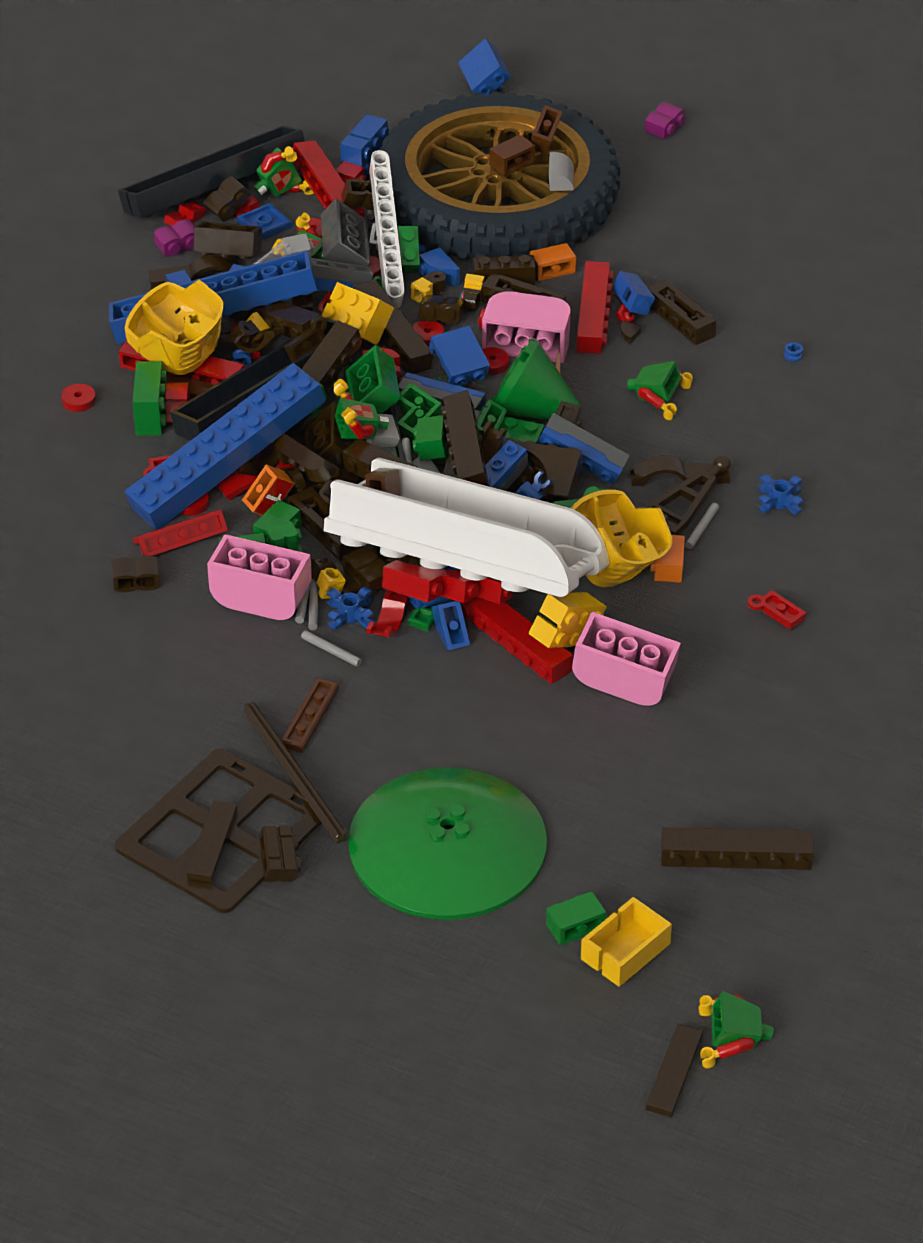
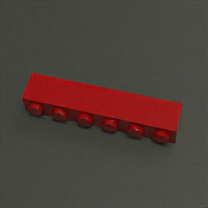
[293,140,365,217]
[577,261,613,354]
[119,340,244,384]
[460,597,573,684]

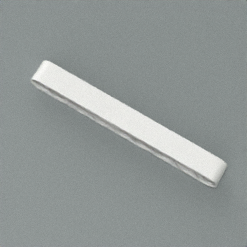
[369,150,404,308]

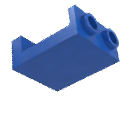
[429,326,490,386]

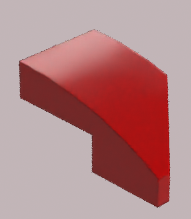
[217,473,257,501]

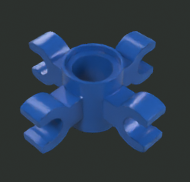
[515,471,553,501]
[758,474,803,515]
[327,587,374,630]

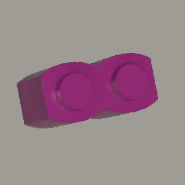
[645,102,686,139]
[154,220,195,257]

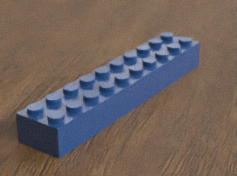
[109,250,317,344]
[124,363,325,530]

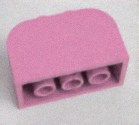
[482,292,570,363]
[207,534,312,620]
[572,612,681,706]

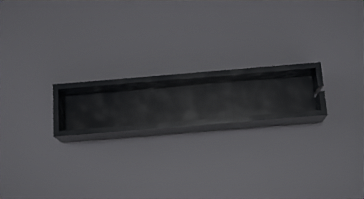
[118,125,305,219]
[170,318,359,440]

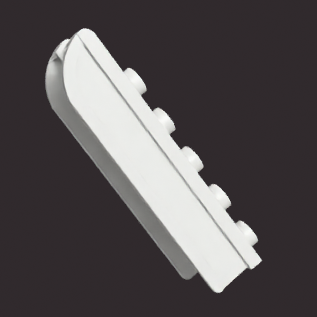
[324,458,609,597]

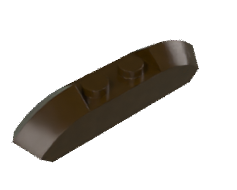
[274,433,339,482]

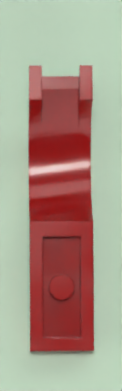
[366,590,410,638]

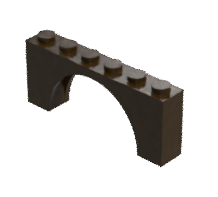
[443,435,585,503]

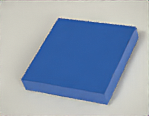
[237,203,292,240]

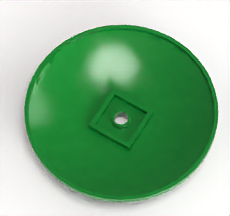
[348,767,547,920]

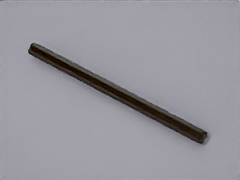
[244,702,347,843]

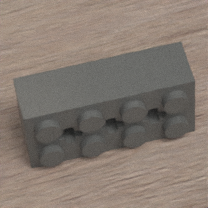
[321,198,370,266]

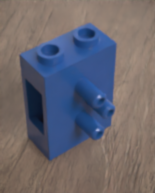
[458,38,511,95]

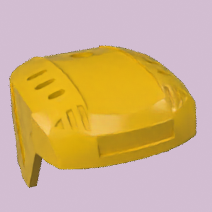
[124,279,223,375]
[570,490,672,588]

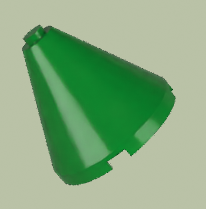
[492,337,580,420]

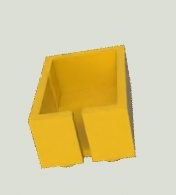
[321,282,394,345]
[528,592,607,648]
[581,897,672,987]

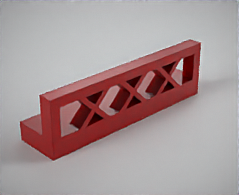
[133,509,228,556]

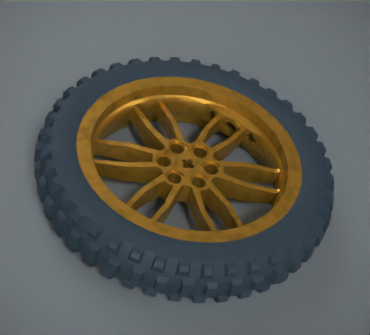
[379,92,620,260]

